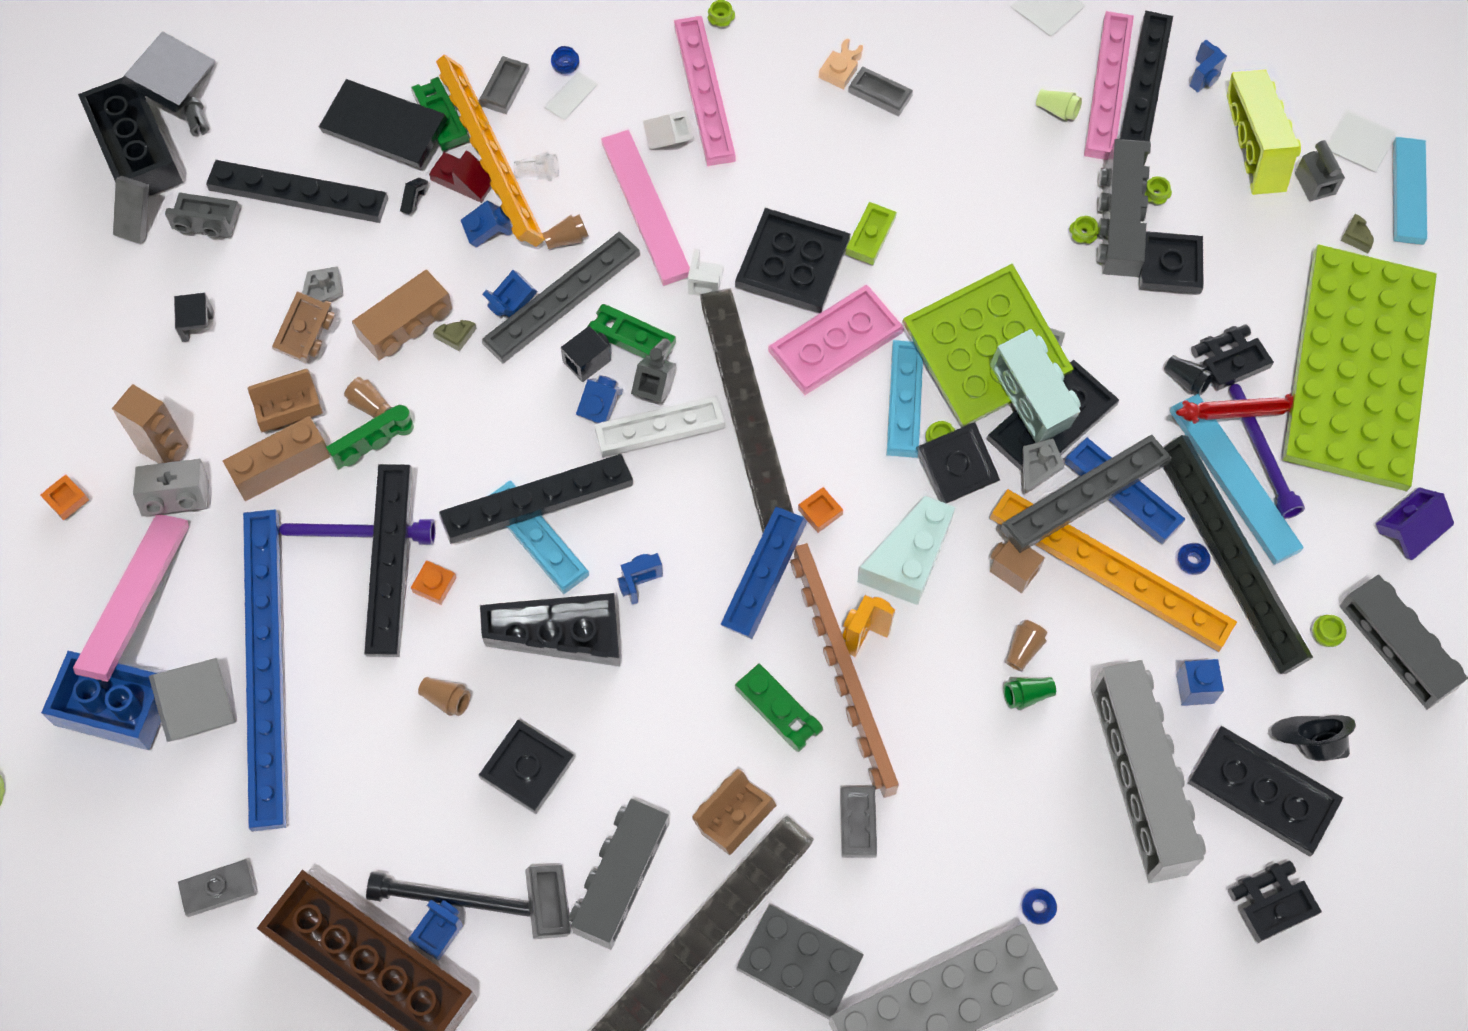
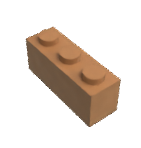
[352,269,453,361]
[111,384,189,464]
[222,416,330,502]

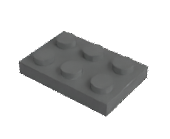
[736,905,864,1020]

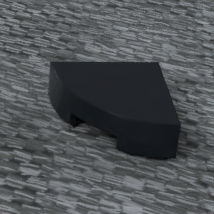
[400,177,428,215]

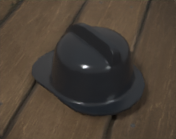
[1271,715,1356,761]

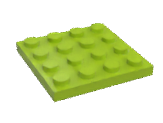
[902,263,1073,427]

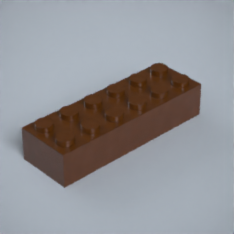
[256,869,478,1031]

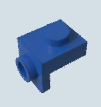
[1189,40,1227,93]
[460,200,513,247]
[482,270,538,317]
[576,375,624,423]
[617,553,663,605]
[408,900,464,961]

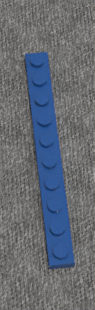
[243,509,286,832]

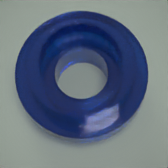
[551,46,580,74]
[1177,543,1211,575]
[1021,889,1057,925]

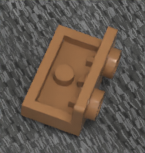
[272,291,335,364]
[247,369,323,433]
[692,769,777,855]

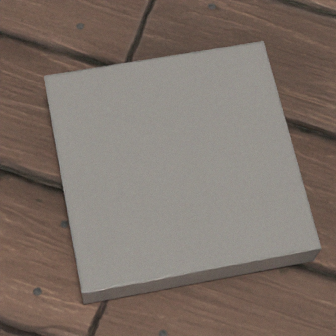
[149,658,235,742]

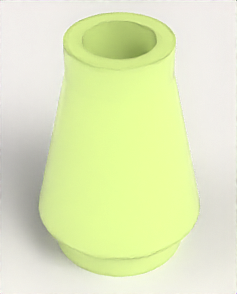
[1036,89,1082,121]

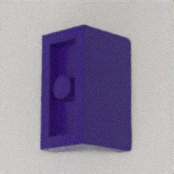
[1376,487,1454,560]

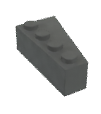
[1097,139,1151,277]

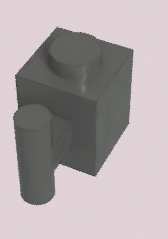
[1294,140,1345,202]
[631,339,677,403]

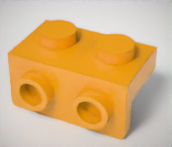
[842,595,895,657]

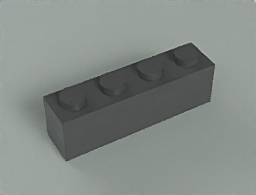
[1339,574,1468,710]
[569,799,670,950]

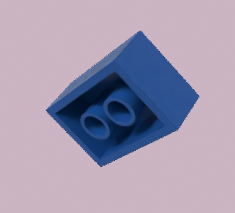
[41,650,161,750]

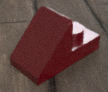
[429,150,492,203]

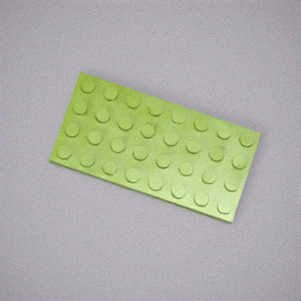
[1282,244,1437,491]

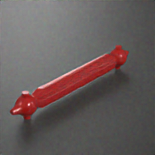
[1176,394,1293,424]

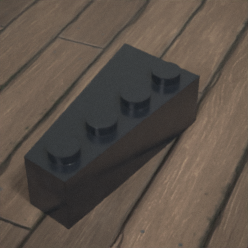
[480,593,621,667]

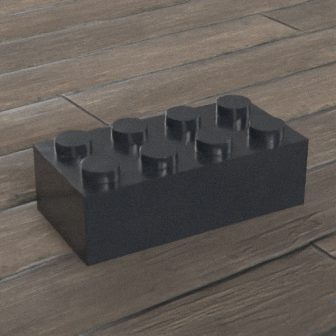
[78,77,183,196]

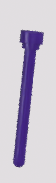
[1229,384,1305,519]
[279,519,436,545]

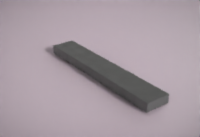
[482,231,640,364]
[1000,434,1172,553]

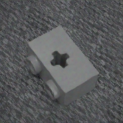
[133,458,208,516]

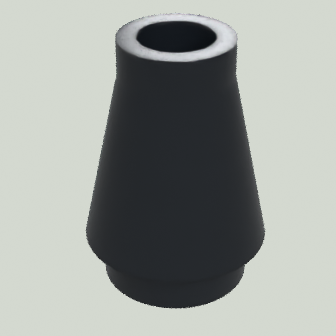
[1164,355,1214,395]

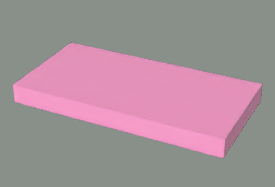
[768,284,904,395]

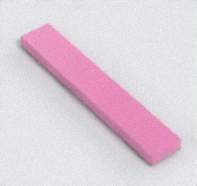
[1084,11,1134,160]
[674,16,736,166]
[601,129,690,286]
[73,514,189,682]

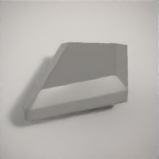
[302,266,343,303]
[1022,438,1065,493]

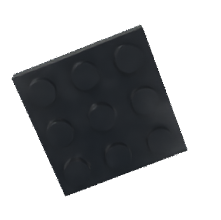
[735,207,851,313]

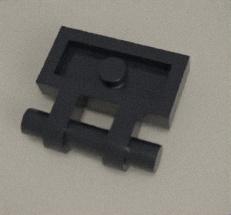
[1191,324,1274,391]
[1228,860,1322,943]

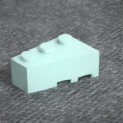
[857,496,956,605]

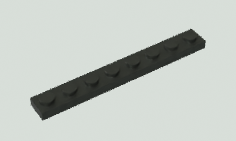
[1164,435,1314,674]

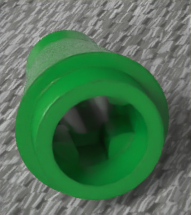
[1003,677,1056,711]

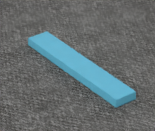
[1170,394,1304,565]

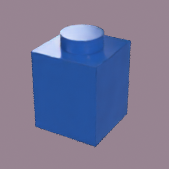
[1176,659,1224,706]

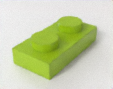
[845,201,897,265]

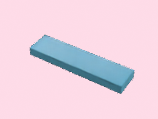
[1393,137,1427,245]
[886,340,923,458]
[488,480,589,595]

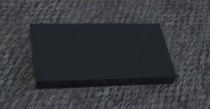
[318,79,448,168]
[986,360,1119,473]
[1187,725,1344,857]

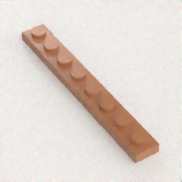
[790,543,899,798]

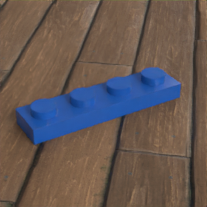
[1064,437,1185,545]
[720,506,808,639]

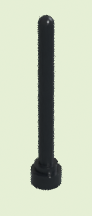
[366,871,530,917]

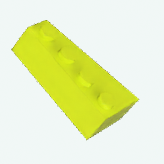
[1226,69,1301,195]

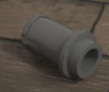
[180,97,209,136]

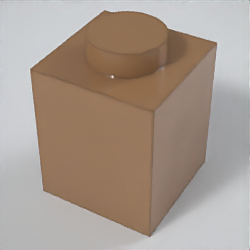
[990,540,1045,594]

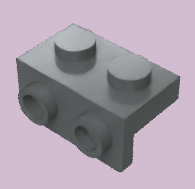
[165,192,240,238]

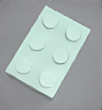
[990,329,1081,443]

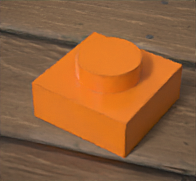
[40,474,89,521]
[798,487,843,533]
[410,560,457,605]

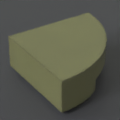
[1341,213,1374,253]
[433,320,477,352]

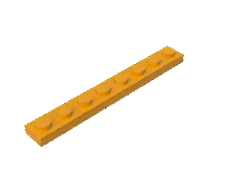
[436,54,545,247]
[990,489,1237,652]

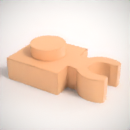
[819,39,863,90]

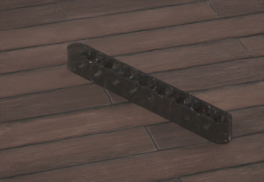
[700,288,794,534]
[591,816,814,1031]

